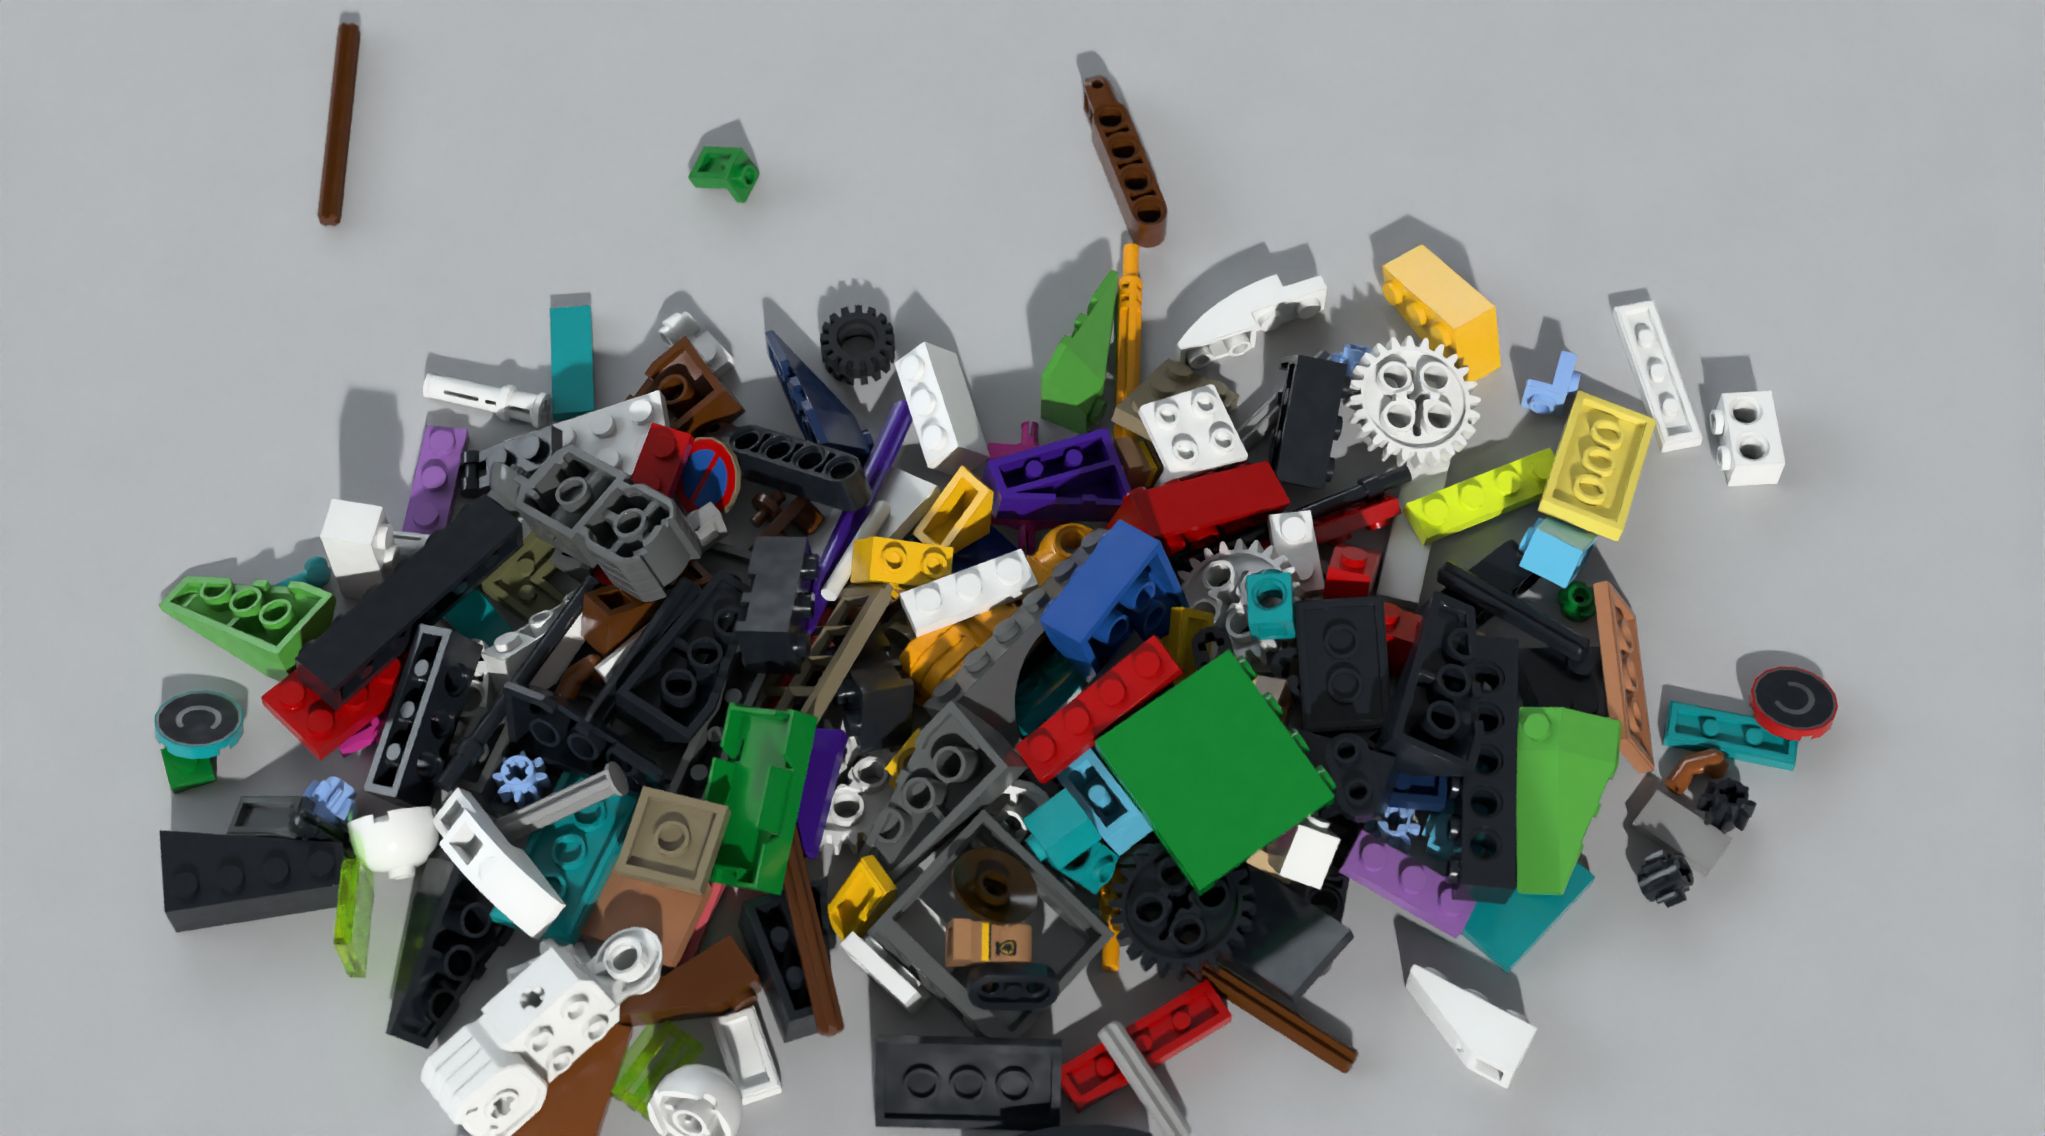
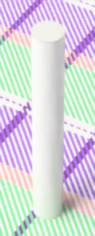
[821,500,891,601]

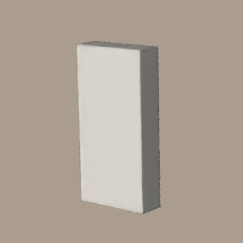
[710,1005,782,1105]

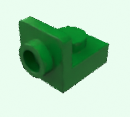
[688,146,760,203]

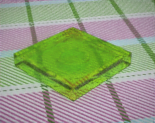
[333,859,374,978]

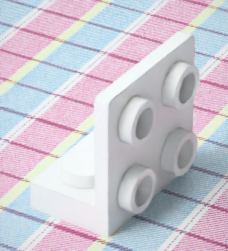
[1138,384,1248,488]
[840,897,959,1016]

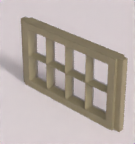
[755,583,894,724]

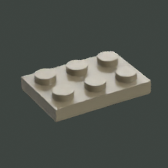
[1111,358,1240,442]

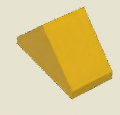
[912,465,994,554]

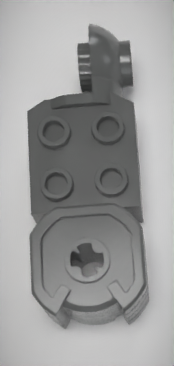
[486,444,702,602]

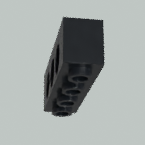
[363,624,483,808]

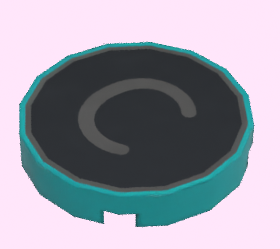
[154,690,244,759]

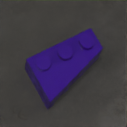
[981,428,1131,522]

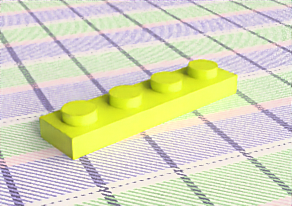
[1403,447,1555,546]

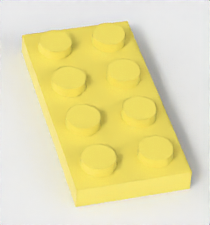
[1537,390,1656,542]

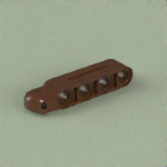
[1084,75,1168,248]

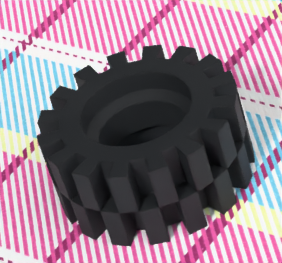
[820,305,895,385]

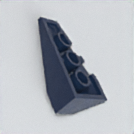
[765,330,874,468]

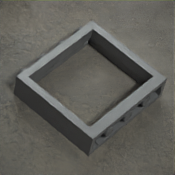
[866,809,1115,1038]

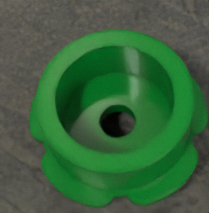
[1557,581,1596,622]

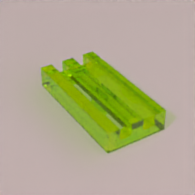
[611,1020,704,1121]

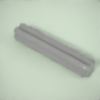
[1098,1021,1191,1136]

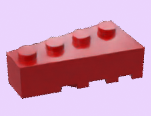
[1105,460,1291,558]

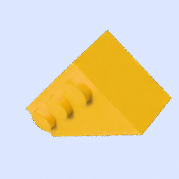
[1382,244,1501,382]

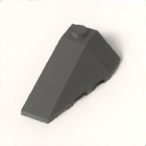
[858,700,1028,885]

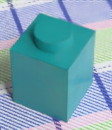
[1022,788,1102,871]

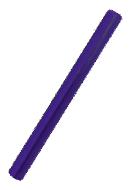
[806,400,913,634]

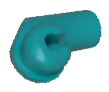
[272,556,332,588]

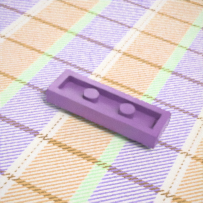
[402,425,470,535]
[1338,830,1476,939]

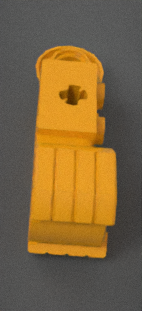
[899,523,1094,712]

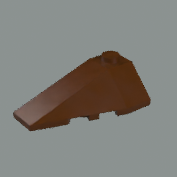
[625,336,746,439]

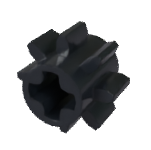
[1697,778,1756,834]
[1637,849,1694,908]

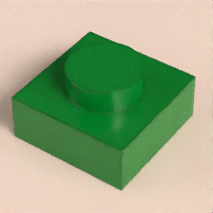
[160,747,217,794]

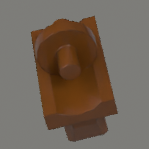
[748,490,825,552]

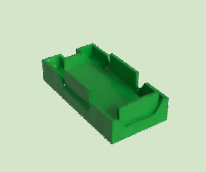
[704,702,818,895]

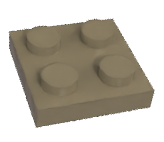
[615,786,732,896]

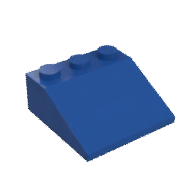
[1039,519,1190,684]

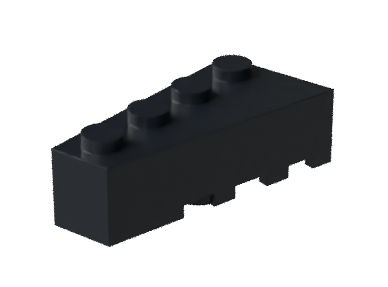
[159,830,355,933]

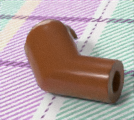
[554,654,604,701]
[1664,748,1730,795]

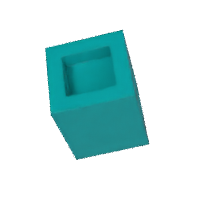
[1246,569,1296,641]
[1044,842,1120,895]

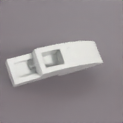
[1176,274,1327,369]
[433,787,566,940]

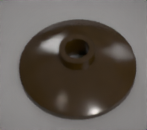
[951,847,1038,926]

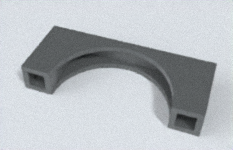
[923,528,1110,759]

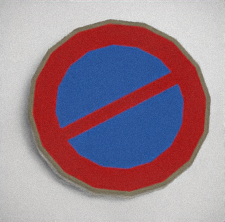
[675,437,741,516]

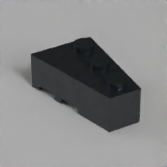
[822,623,914,753]
[1518,646,1608,718]
[738,876,831,1043]

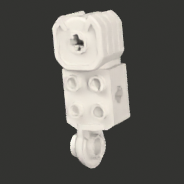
[421,927,663,1136]

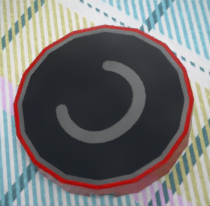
[1748,667,1838,741]

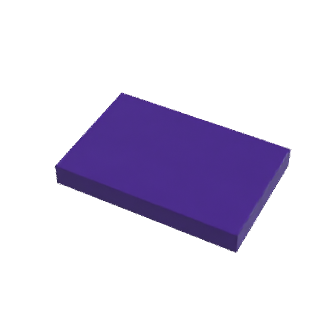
[796,728,848,859]

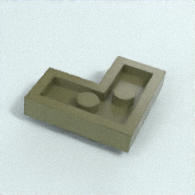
[481,531,566,624]

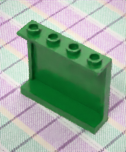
[1095,649,1336,896]

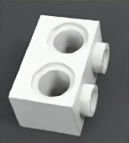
[1710,390,1786,486]

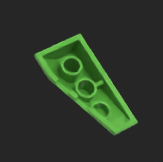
[1041,270,1118,434]
[159,576,336,681]
[1516,707,1622,895]

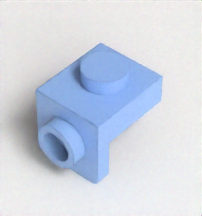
[1521,351,1582,417]

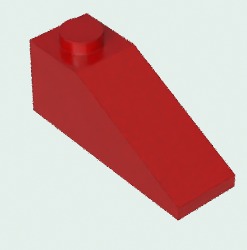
[1322,543,1383,599]

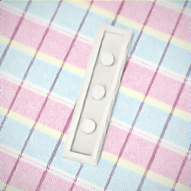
[1612,300,1703,453]

